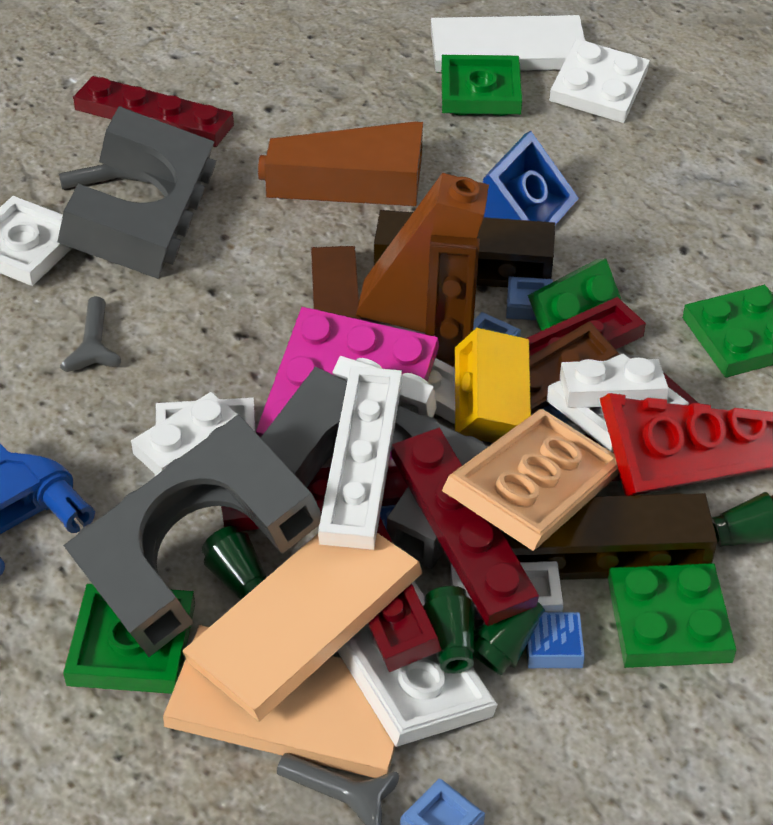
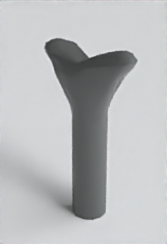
[59,164,149,190]
[60,296,121,372]
[277,753,399,825]

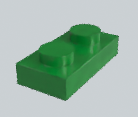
[527,258,622,331]

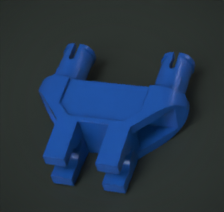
[0,444,95,576]

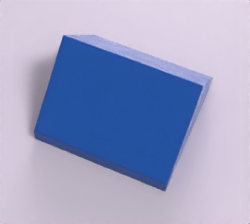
[483,131,579,225]

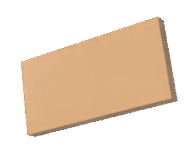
[442,409,619,551]
[182,533,422,722]
[163,625,396,778]

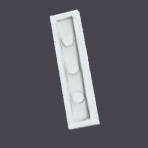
[318,366,402,550]

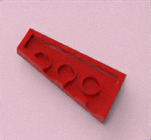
[600,393,773,496]

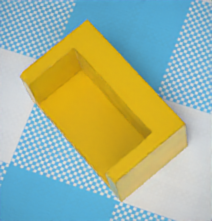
[455,328,531,443]

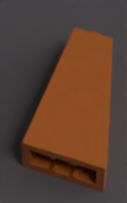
[258,121,423,206]
[356,173,489,333]

